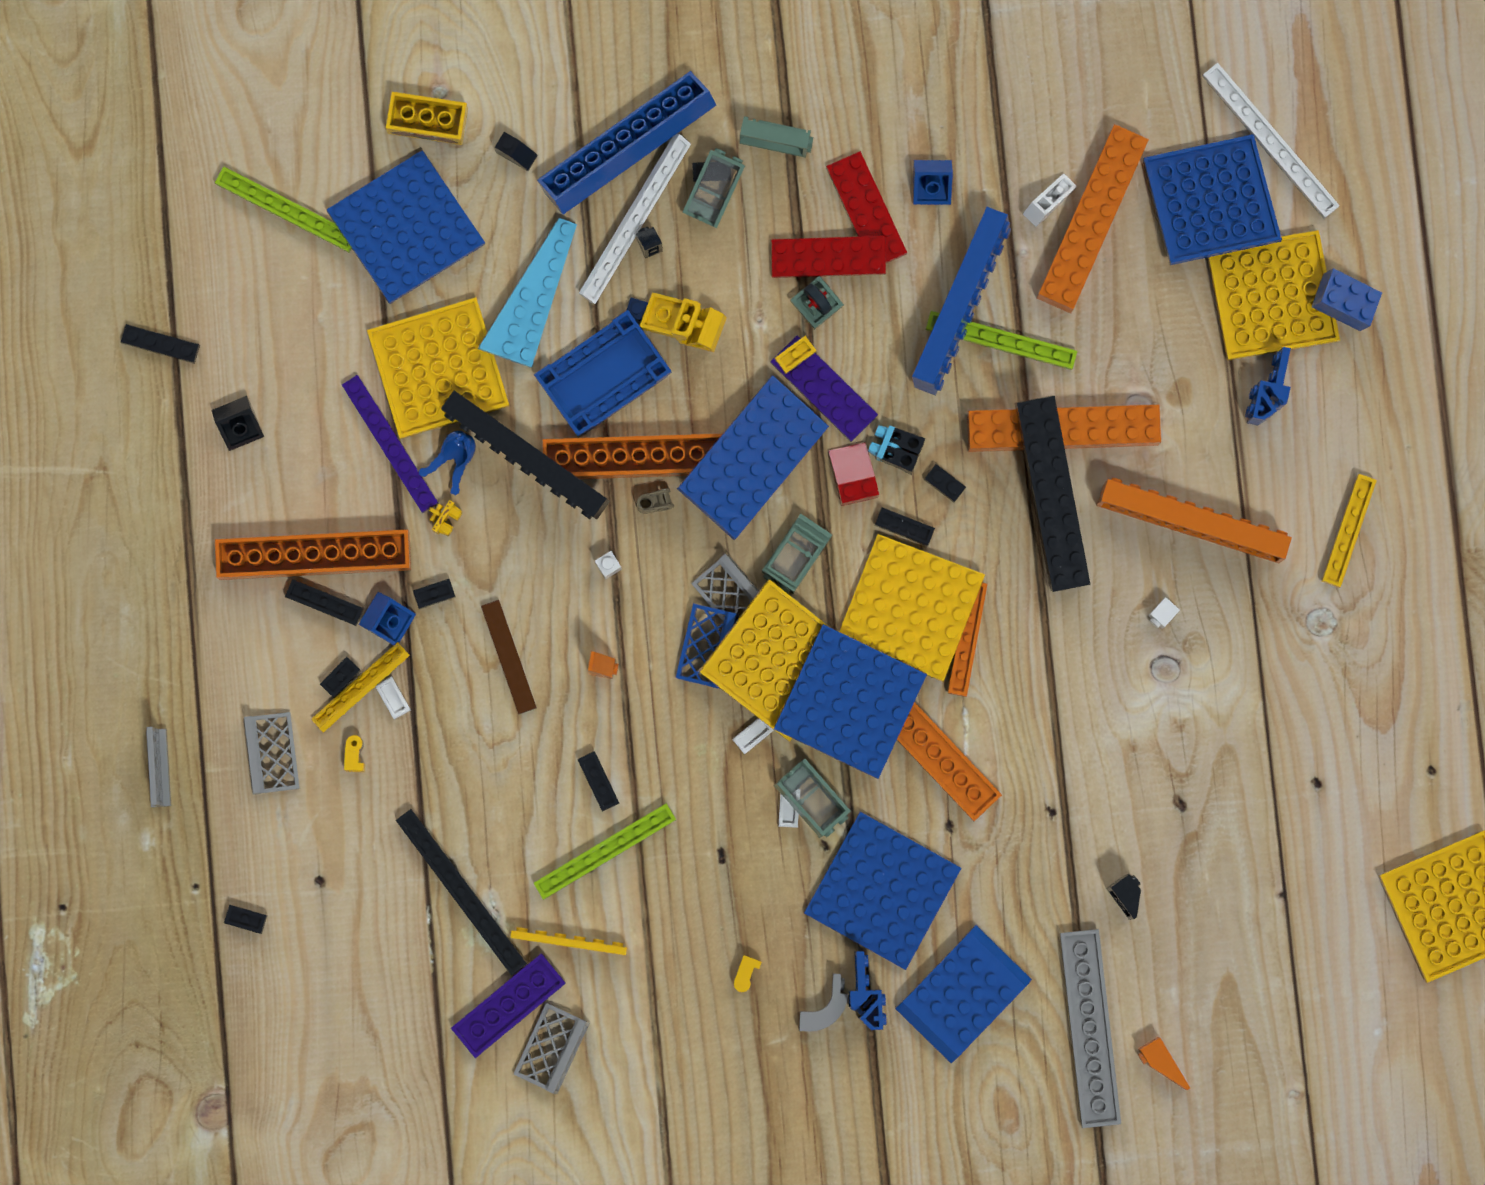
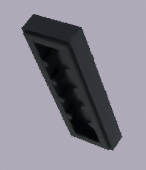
[875,507,935,547]

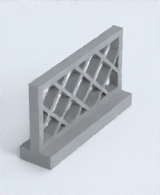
[691,554,759,622]
[243,712,300,795]
[146,727,171,808]
[514,1003,590,1094]

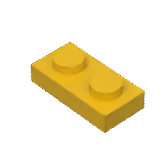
[775,336,817,374]

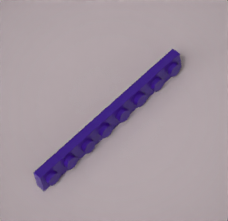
[342,375,439,514]

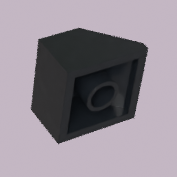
[211,396,264,451]
[1106,874,1141,920]

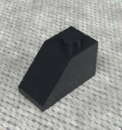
[494,132,538,171]
[636,227,663,259]

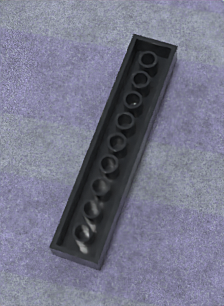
[1015,395,1091,592]

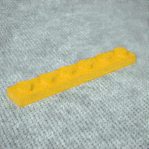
[1321,474,1377,588]
[312,642,410,733]
[510,927,627,955]

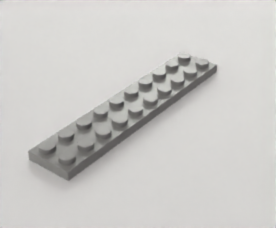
[1060,929,1121,1128]

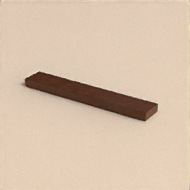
[481,600,537,715]

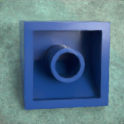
[913,160,953,205]
[358,592,416,645]

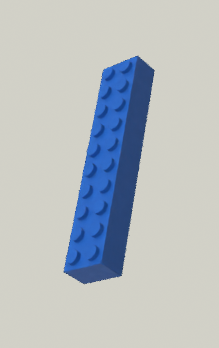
[537,71,717,215]
[912,207,1011,396]

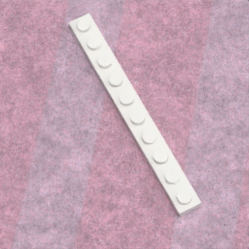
[1202,63,1340,219]
[579,133,691,304]

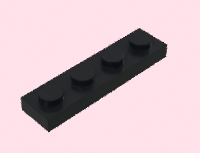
[121,324,200,364]
[285,579,364,626]

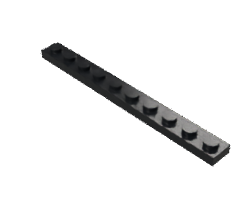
[395,809,527,976]

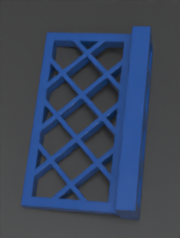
[676,603,740,689]

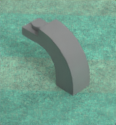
[799,974,848,1031]

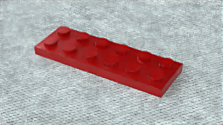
[826,151,907,263]
[771,236,886,278]

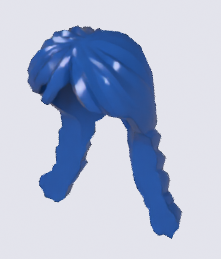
[419,431,476,495]

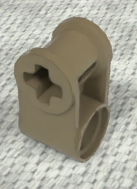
[637,488,674,514]

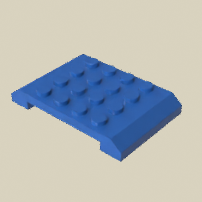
[534,310,672,437]
[895,925,1032,1063]

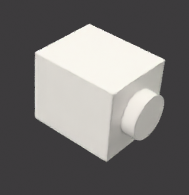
[595,551,622,579]
[1148,597,1180,629]

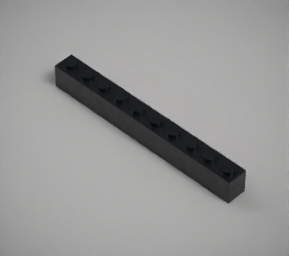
[441,390,610,519]

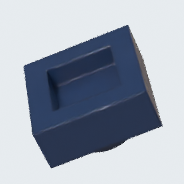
[626,297,648,321]

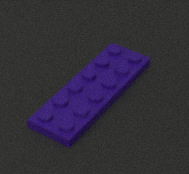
[770,335,878,442]
[451,953,566,1058]

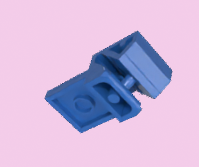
[1245,347,1291,426]
[848,951,887,1030]

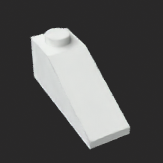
[1023,173,1077,227]

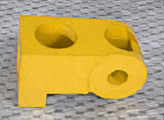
[344,735,365,772]
[734,955,762,992]

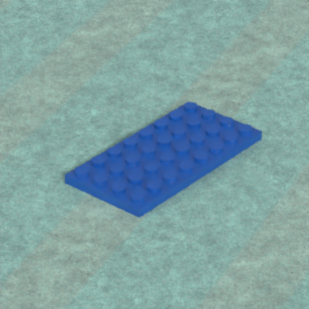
[677,376,829,540]

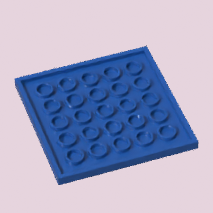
[1143,134,1282,265]
[327,150,485,304]
[774,624,927,779]
[804,812,962,970]

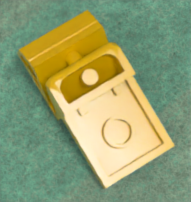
[640,292,727,352]

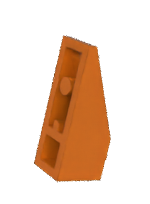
[588,651,619,679]
[1138,1037,1190,1090]

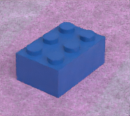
[1311,268,1382,331]

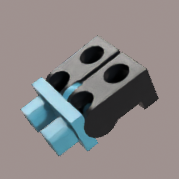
[868,425,926,475]

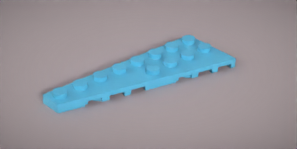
[478,218,577,368]

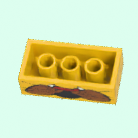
[386,92,468,145]

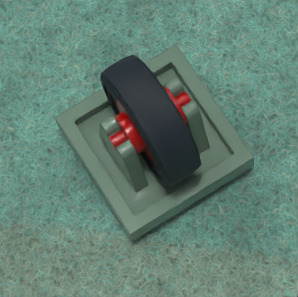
[790,276,844,330]

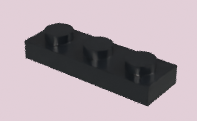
[577,751,620,812]

